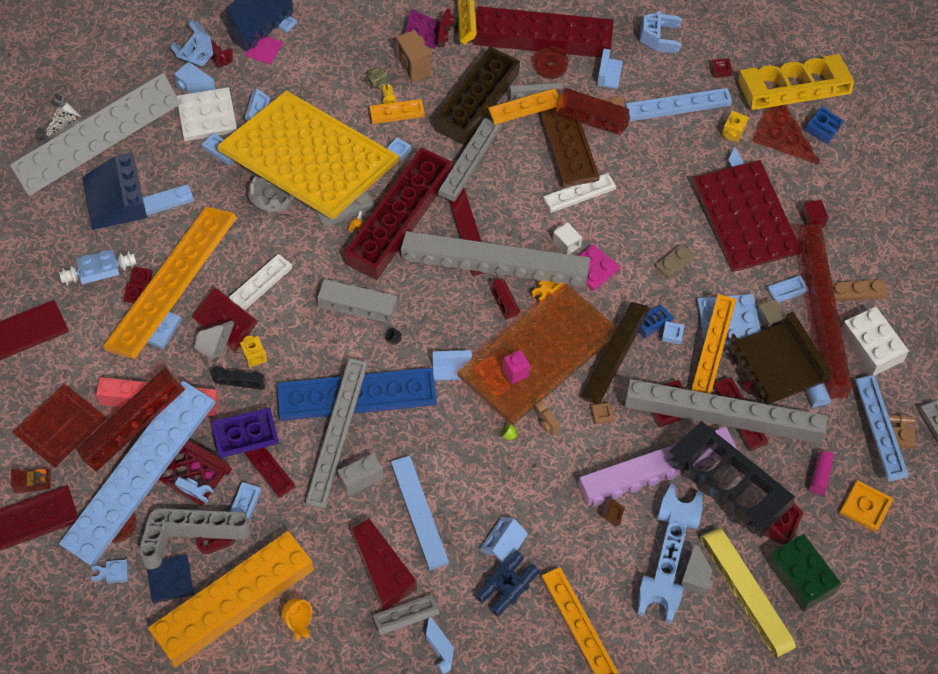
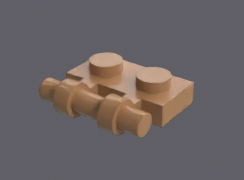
[874,413,916,449]

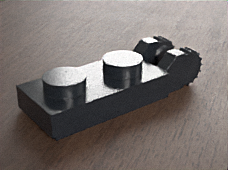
[210,367,266,390]

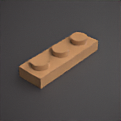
[828,279,888,302]

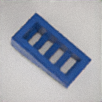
[638,305,674,339]

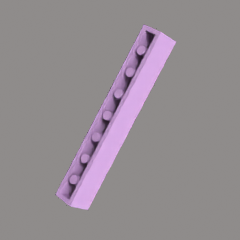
[578,427,736,506]

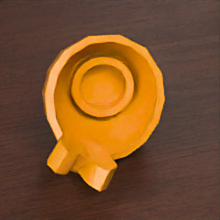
[281,597,312,641]

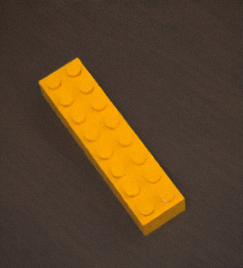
[148,531,314,668]

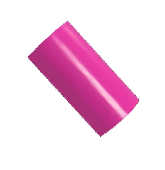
[809,451,834,496]

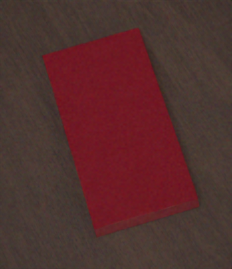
[0,300,69,360]
[0,485,79,551]

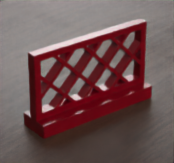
[158,440,232,507]

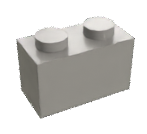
[338,453,384,496]

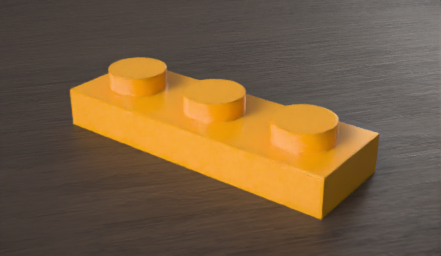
[369,99,425,124]

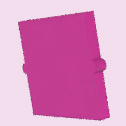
[245,36,283,65]

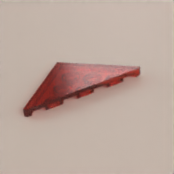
[753,105,820,165]

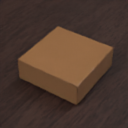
[591,402,615,425]

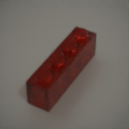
[556,88,629,135]

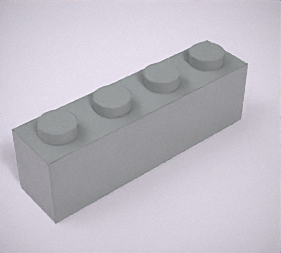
[318,279,398,324]

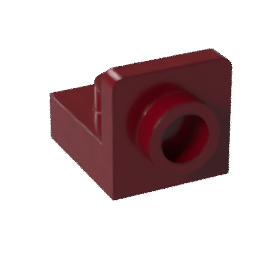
[210,41,233,68]

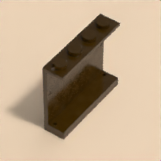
[729,312,831,405]

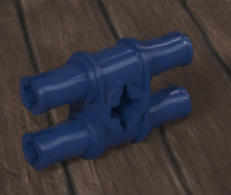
[474,550,540,617]

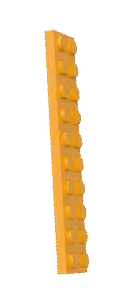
[103,207,237,360]

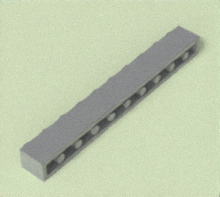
[401,231,590,287]
[625,379,827,444]

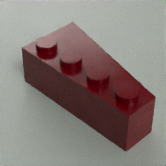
[352,518,417,612]

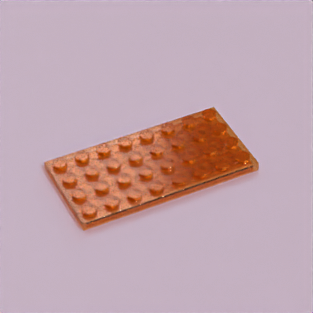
[458,284,617,425]

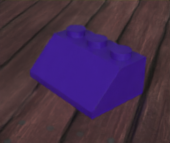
[212,408,279,458]

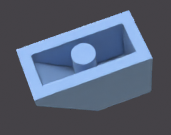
[174,62,215,93]

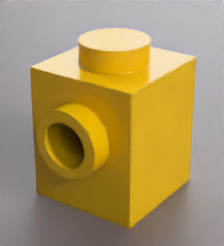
[722,111,749,142]

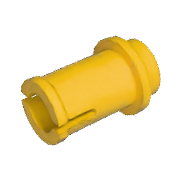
[381,84,397,104]

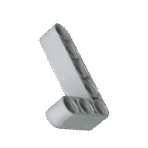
[139,509,251,570]

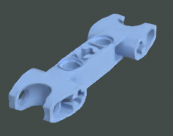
[637,484,703,624]

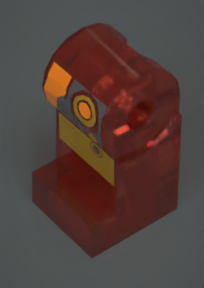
[11,468,51,494]

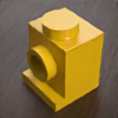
[240,335,267,368]

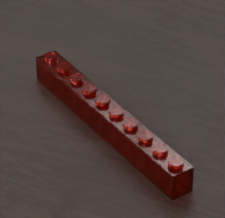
[799,224,852,399]

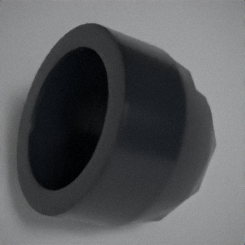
[385,327,402,344]

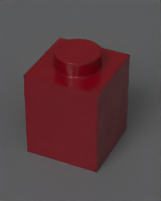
[801,199,829,230]

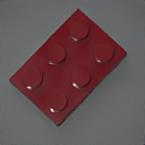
[192,287,258,352]

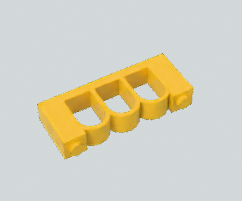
[738,54,854,110]

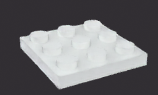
[177,87,237,141]

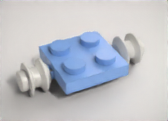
[59,249,137,286]

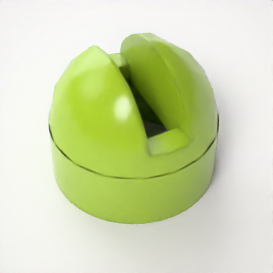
[501,423,518,441]

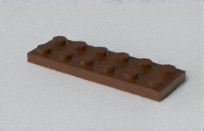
[540,97,600,188]

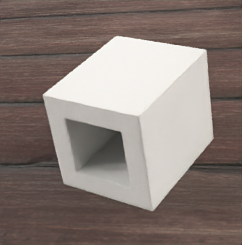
[553,223,582,254]

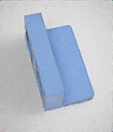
[597,49,623,89]
[433,350,472,381]
[480,517,528,562]

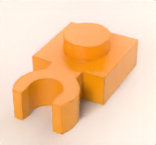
[532,280,565,304]

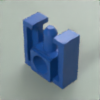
[805,106,844,144]

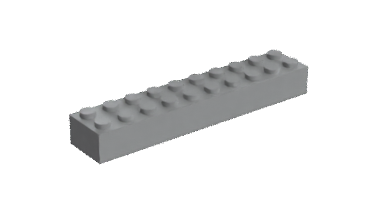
[5,72,181,196]

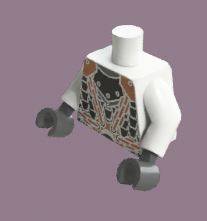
[35,93,82,141]

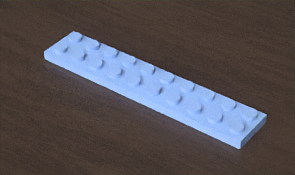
[59,381,216,566]

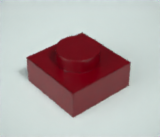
[711,58,733,78]

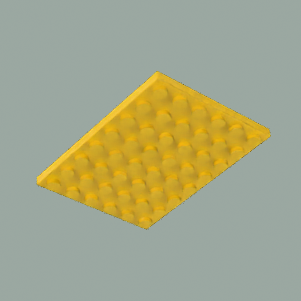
[218,90,399,219]

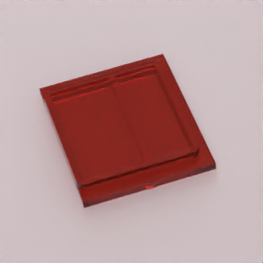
[12,384,106,468]

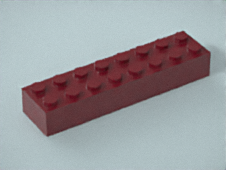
[473,6,614,59]
[344,147,452,280]

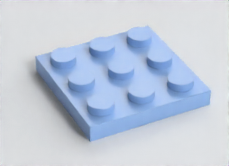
[697,294,761,349]

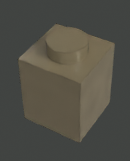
[757,299,786,329]

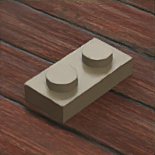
[655,244,695,280]

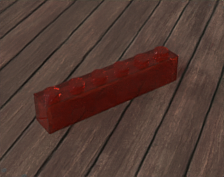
[76,367,185,472]

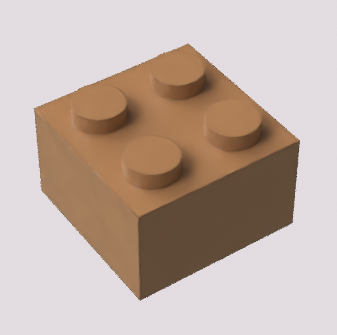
[396,30,432,83]

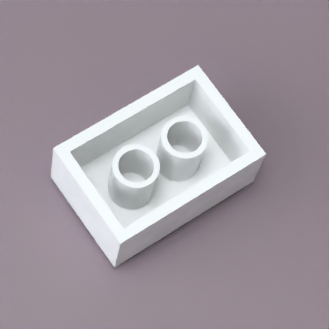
[840,307,909,375]

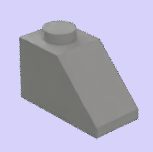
[194,321,234,359]
[681,545,714,596]

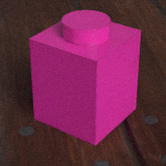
[502,350,531,385]

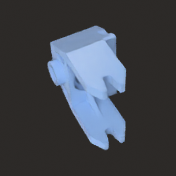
[640,11,682,53]
[170,19,213,67]

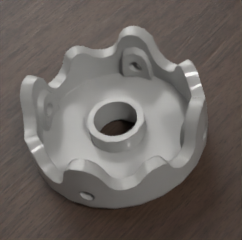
[248,176,294,213]

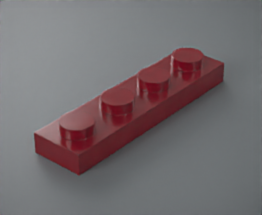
[713,377,768,452]

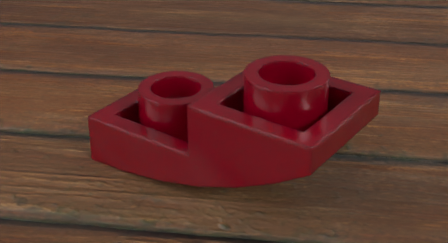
[438,9,454,47]
[123,267,153,304]

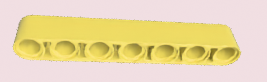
[700,527,796,658]

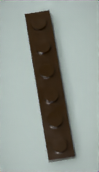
[581,302,650,405]

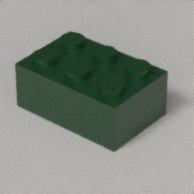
[767,533,842,612]

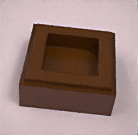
[601,498,625,526]

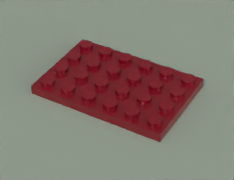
[693,160,802,272]

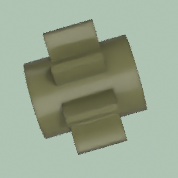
[366,67,388,89]

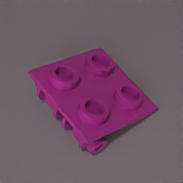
[405,9,441,49]

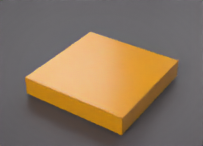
[839,480,894,532]

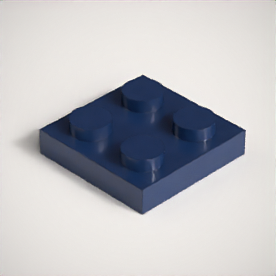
[147,554,194,604]

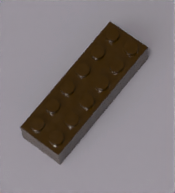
[435,47,520,146]

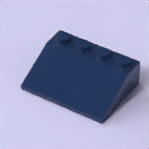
[226,0,294,52]
[82,152,147,230]

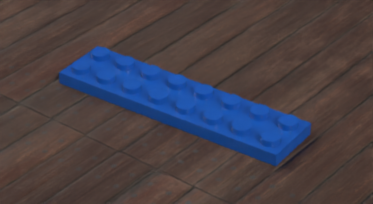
[277,368,437,421]

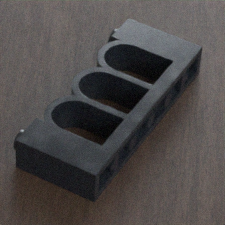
[668,421,795,538]

